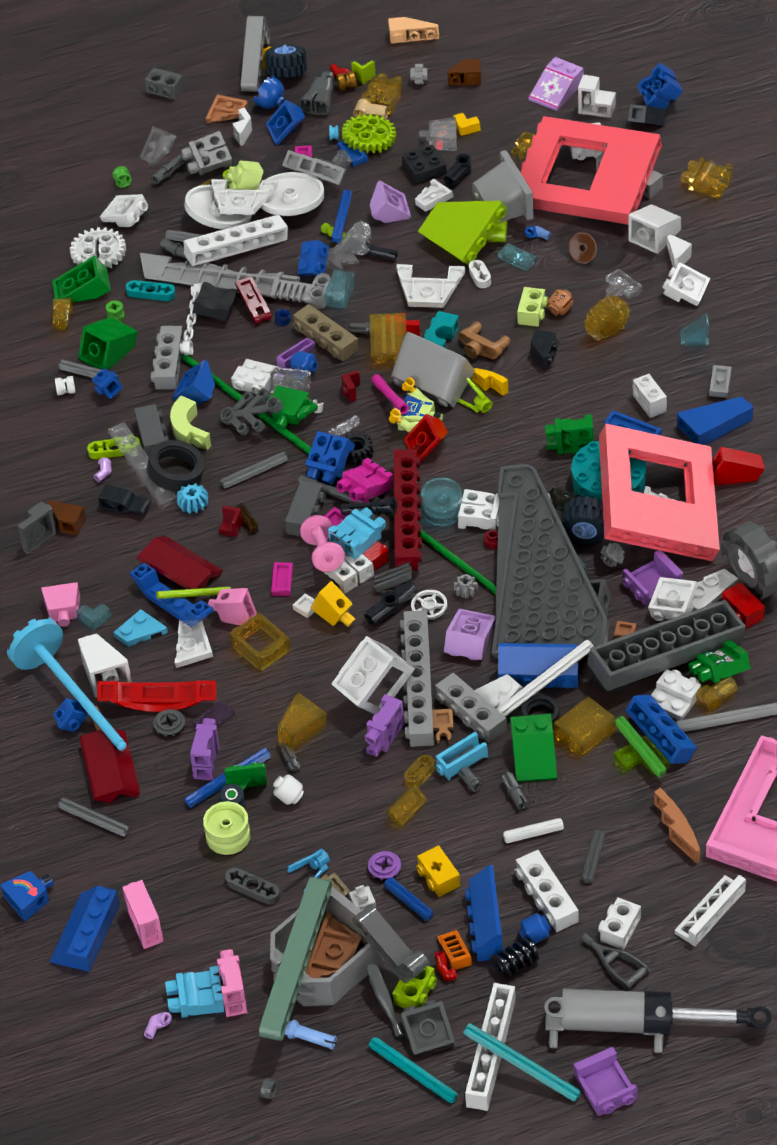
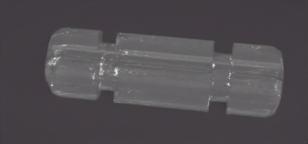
[328,415,360,436]

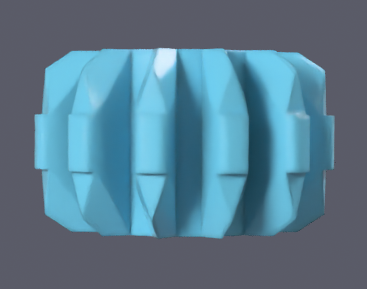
[177,483,208,514]

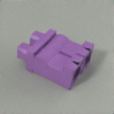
[365,694,405,757]
[190,718,220,780]

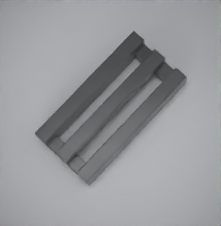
[374,562,412,592]

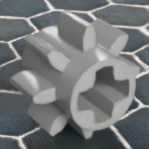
[411,64,428,84]
[600,543,625,567]
[454,574,478,598]

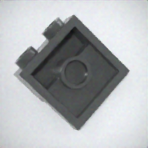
[18,501,57,554]
[400,1000,455,1056]

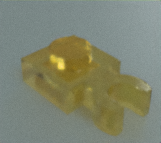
[511,131,536,159]

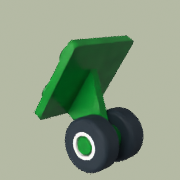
[219,762,267,809]

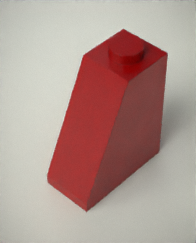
[712,447,765,486]

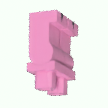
[217,949,248,1017]

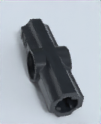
[364,580,417,627]

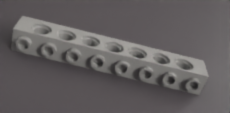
[400,610,434,747]

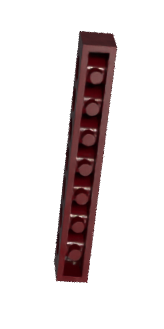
[394,449,422,570]

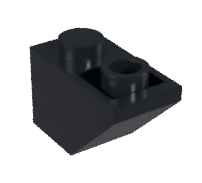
[628,104,666,126]
[530,329,559,371]

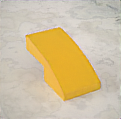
[472,368,508,396]

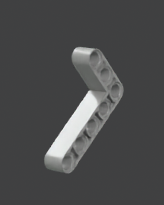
[241,16,270,92]

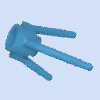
[287,849,330,893]

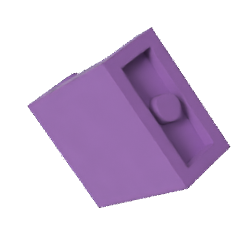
[622,550,683,606]
[574,1047,638,1116]

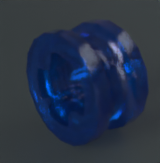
[275,309,291,326]

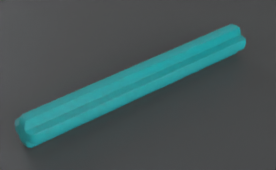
[369,1037,458,1103]

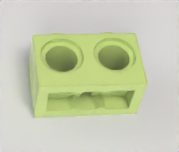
[517,287,548,327]

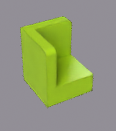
[351,61,376,84]

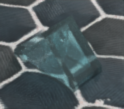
[680,313,709,346]

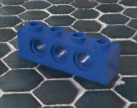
[625,695,697,764]

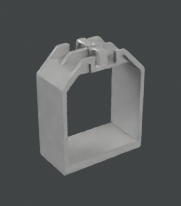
[270,887,384,1006]

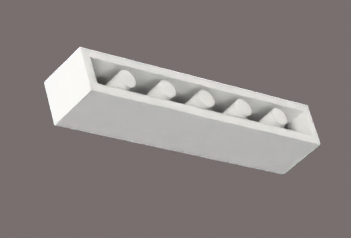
[465,983,516,1111]

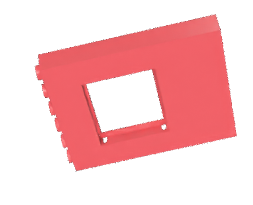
[520,116,662,225]
[599,424,720,562]

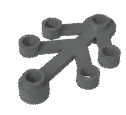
[220,388,283,435]

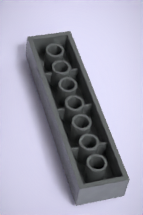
[587,600,746,691]

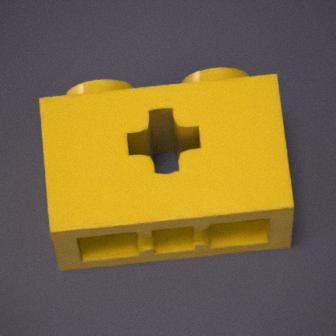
[416,845,460,897]

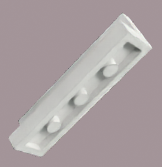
[675,875,746,946]

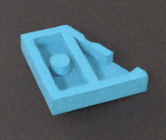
[113,609,168,646]

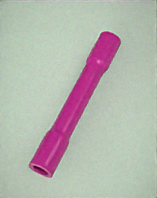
[371,374,409,414]

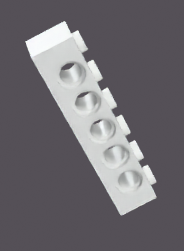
[184,215,288,266]

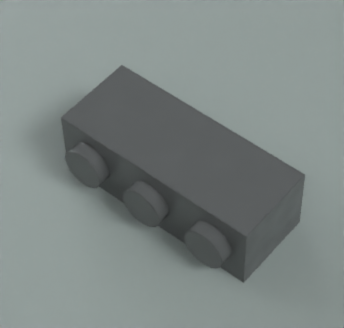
[134,404,169,459]
[285,481,325,536]

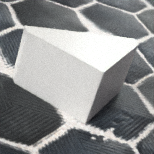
[667,235,692,268]

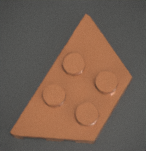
[305,912,362,978]

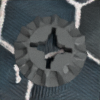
[153,709,185,737]

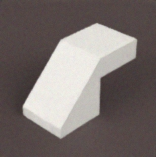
[232,108,252,146]

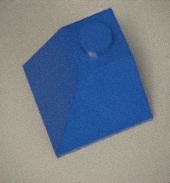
[266,100,305,145]
[172,360,215,405]

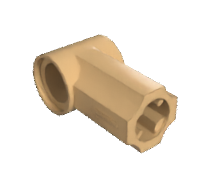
[353,99,388,120]

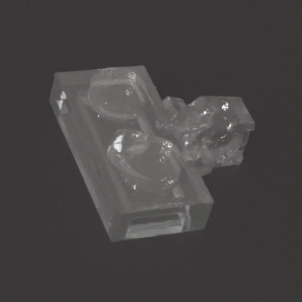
[605,269,643,300]

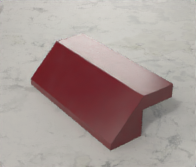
[136,536,223,589]
[80,729,140,803]

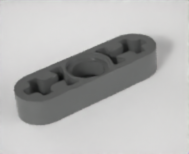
[225,868,280,905]

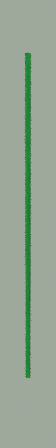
[182,354,497,595]

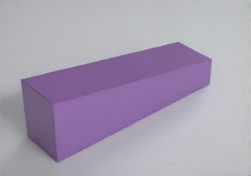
[277,337,315,373]

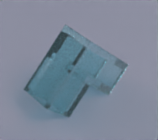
[76,603,112,631]

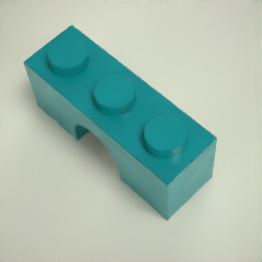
[424,311,459,348]

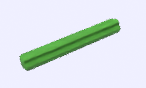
[615,716,666,777]

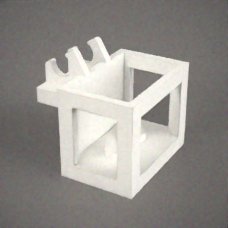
[332,636,414,714]

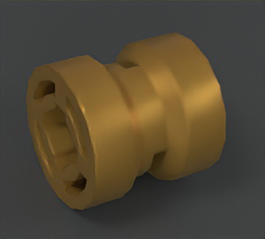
[336,71,357,91]

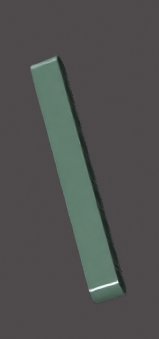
[259,877,332,1041]

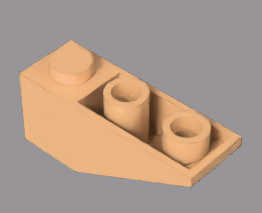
[388,17,439,44]

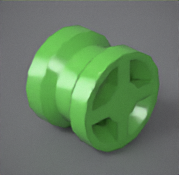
[112,166,132,188]
[106,300,125,321]

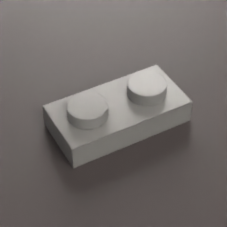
[709,365,732,398]

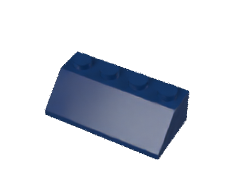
[498,643,578,688]
[465,865,503,961]
[50,886,120,972]

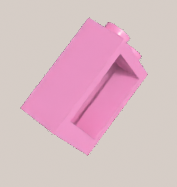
[122,880,164,949]

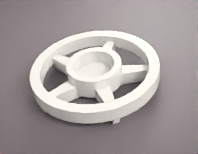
[411,590,447,620]

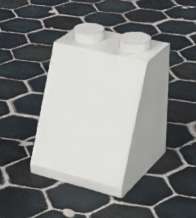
[629,204,681,254]
[78,634,132,698]

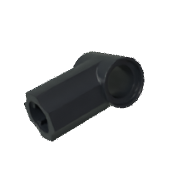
[443,153,472,187]

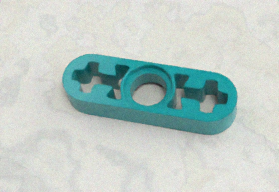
[126,280,176,301]

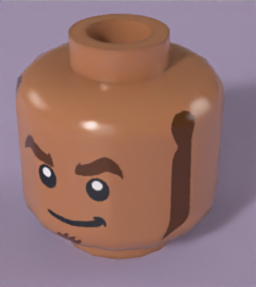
[547,289,573,316]

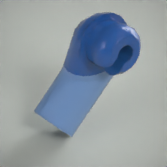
[525,226,552,240]

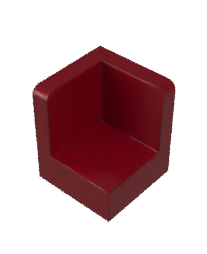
[219,506,243,537]

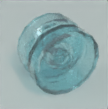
[421,477,462,526]

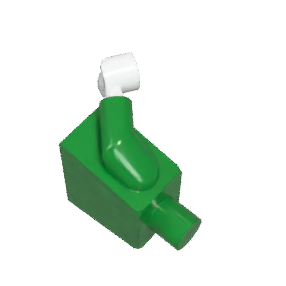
[266,385,324,430]

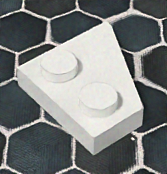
[415,179,453,212]
[474,674,523,709]

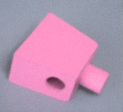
[41,582,80,627]
[208,588,257,627]

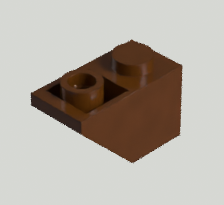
[447,59,481,85]
[47,500,86,535]

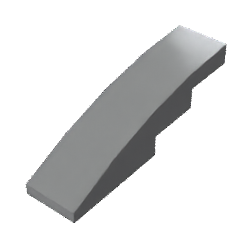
[282,150,346,185]

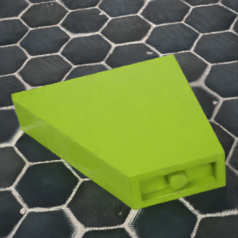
[418,201,509,266]

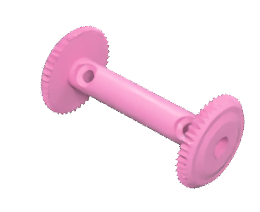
[300,515,345,572]

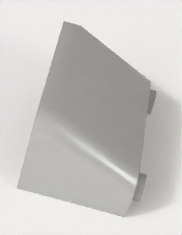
[391,332,475,408]

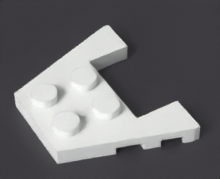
[211,179,278,215]
[397,264,465,308]

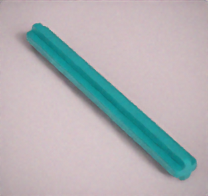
[463,1023,580,1101]

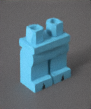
[328,507,386,560]
[165,966,224,1017]

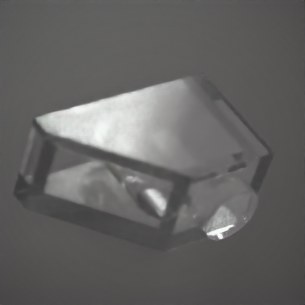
[140,127,176,164]

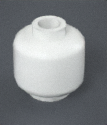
[273,774,304,805]

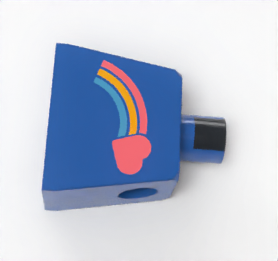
[0,872,54,922]

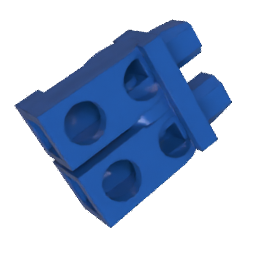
[305,431,355,485]

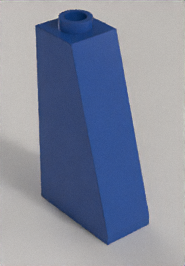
[677,397,754,445]

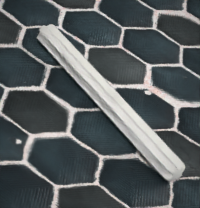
[496,640,594,717]

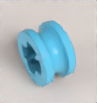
[329,125,339,141]

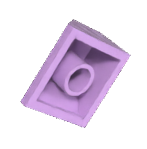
[370,180,411,223]

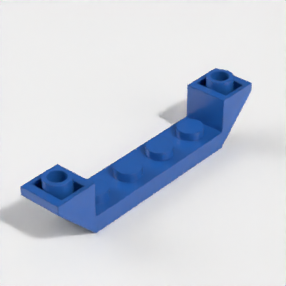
[130,563,214,628]

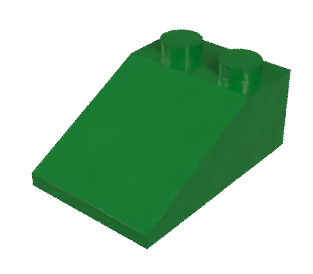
[52,255,111,305]
[510,714,557,783]

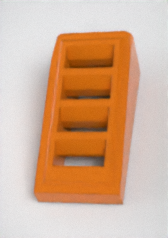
[437,930,472,970]

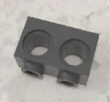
[145,68,184,100]

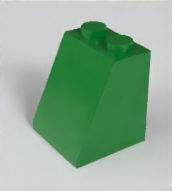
[78,317,138,370]

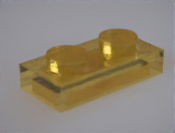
[386,784,427,827]

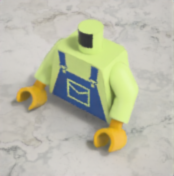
[389,377,443,433]

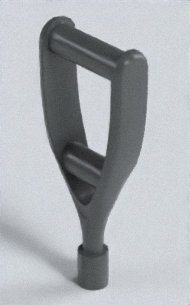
[581,933,650,991]
[367,964,404,1038]

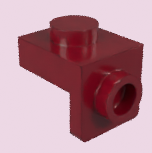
[341,371,360,402]

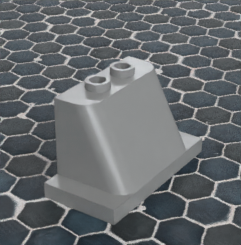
[472,150,533,222]

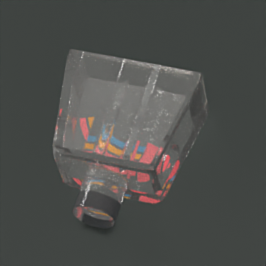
[419,117,457,151]

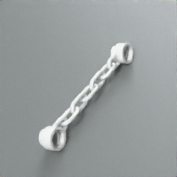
[180,283,202,355]

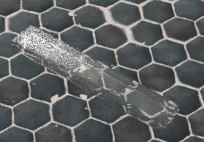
[108,422,177,509]

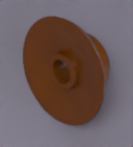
[569,232,597,264]

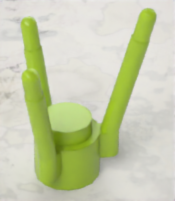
[458,378,493,413]

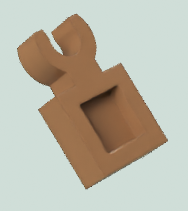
[432,709,453,744]

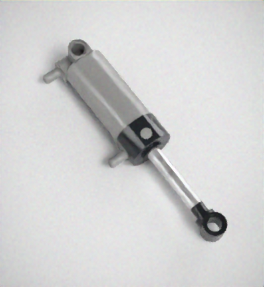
[544,988,772,1053]

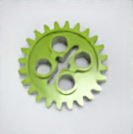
[342,114,396,153]

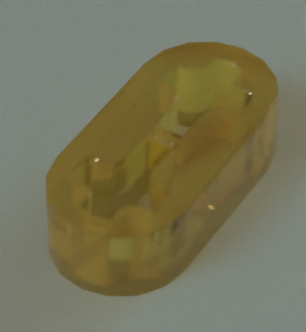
[404,755,435,788]

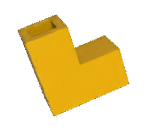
[453,113,481,136]

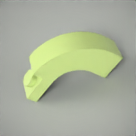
[170,396,211,450]

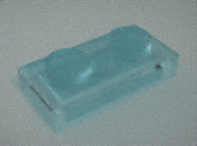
[498,243,537,271]

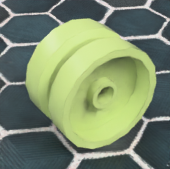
[203,801,251,855]

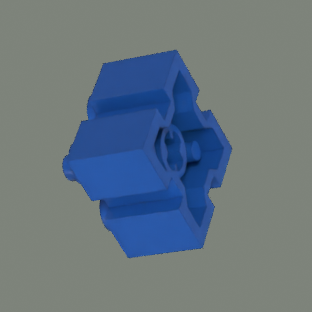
[637,63,683,109]

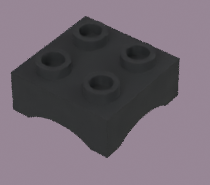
[402,144,447,185]
[193,282,238,321]

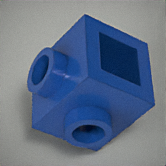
[91,368,124,399]
[53,698,88,732]

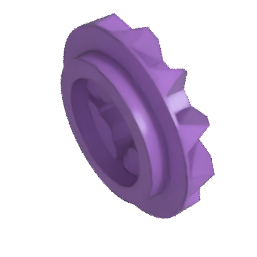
[368,851,401,881]

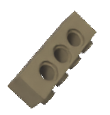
[293,304,359,362]

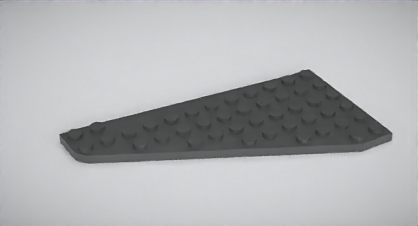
[491,464,610,658]

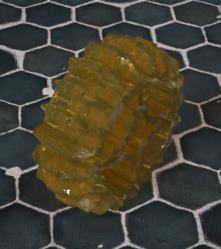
[584,295,630,341]

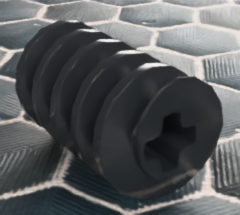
[491,938,540,978]

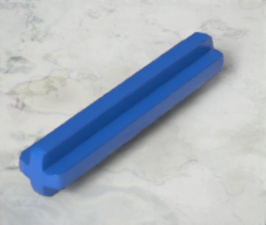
[384,877,433,921]

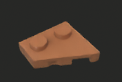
[206,95,248,123]

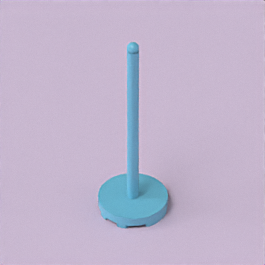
[7,617,127,751]

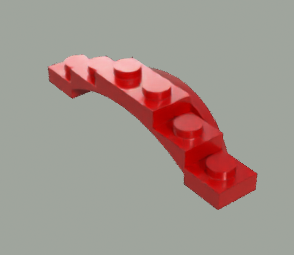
[97,680,217,712]

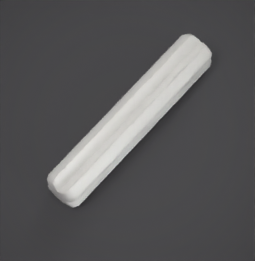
[503,818,563,843]

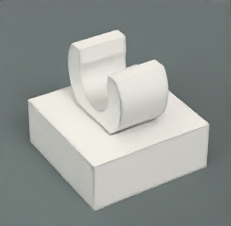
[349,885,376,910]

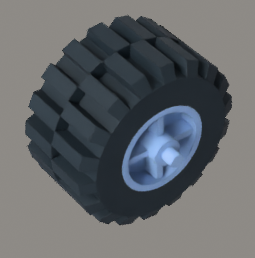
[265,44,307,78]
[562,496,604,545]

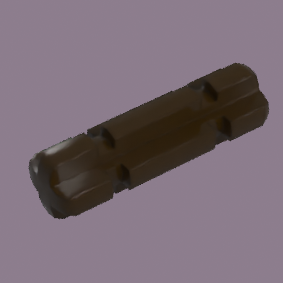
[235,503,259,533]

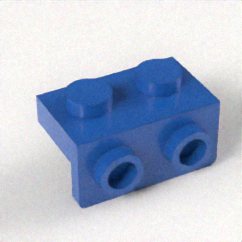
[297,240,329,277]

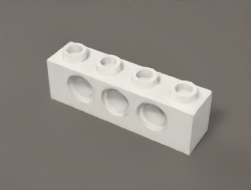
[514,850,579,932]

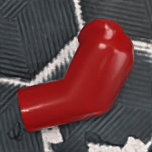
[330,64,350,79]
[434,951,457,982]

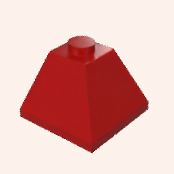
[403,414,448,463]

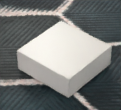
[293,594,315,618]

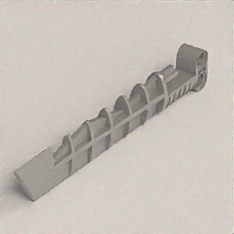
[140,253,332,310]

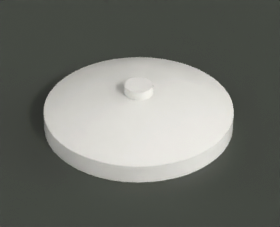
[256,172,324,216]
[184,185,252,229]

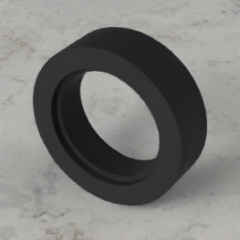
[147,440,204,492]

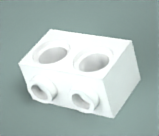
[633,374,667,418]
[598,898,641,950]

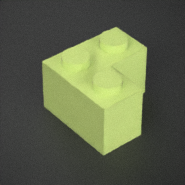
[225,161,264,190]

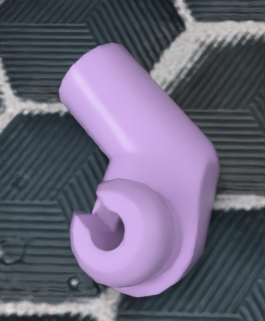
[94,457,112,482]
[144,1012,172,1039]

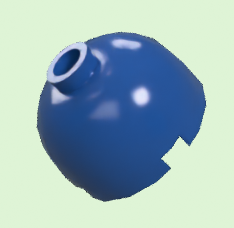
[253,75,285,109]

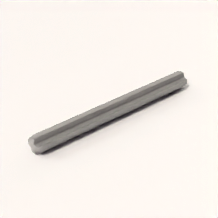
[676,702,777,732]

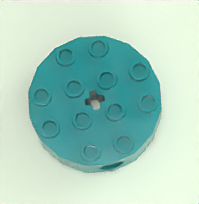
[571,441,646,501]

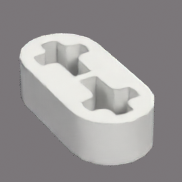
[469,260,491,288]

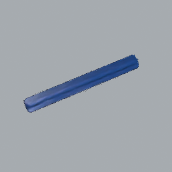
[331,189,352,243]
[185,748,270,808]

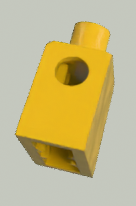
[310,581,355,627]

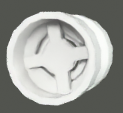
[55,376,76,396]

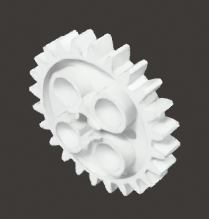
[70,227,126,268]

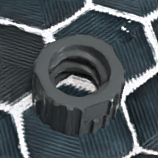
[260,1078,278,1099]

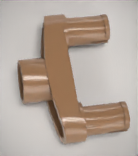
[458,321,511,359]

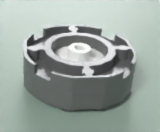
[720,520,777,601]

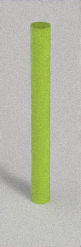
[156,587,231,599]

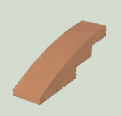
[654,788,700,864]

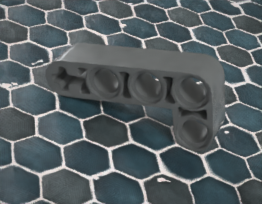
[352,905,429,983]

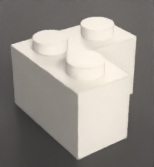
[578,75,616,118]

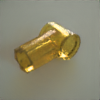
[52,298,73,330]
[696,676,738,711]

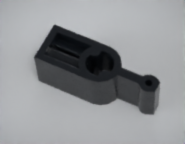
[98,484,151,516]

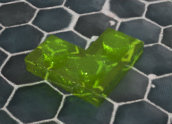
[614,735,670,775]

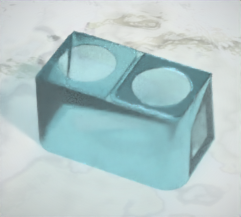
[326,269,354,308]

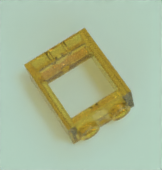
[230,612,291,671]

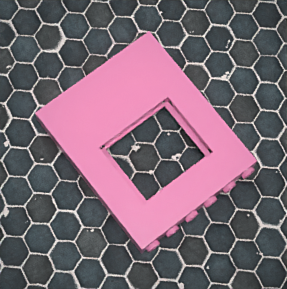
[706,735,777,881]

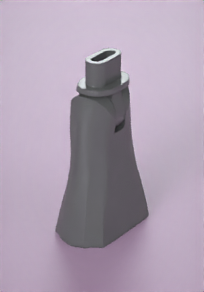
[297,71,334,115]

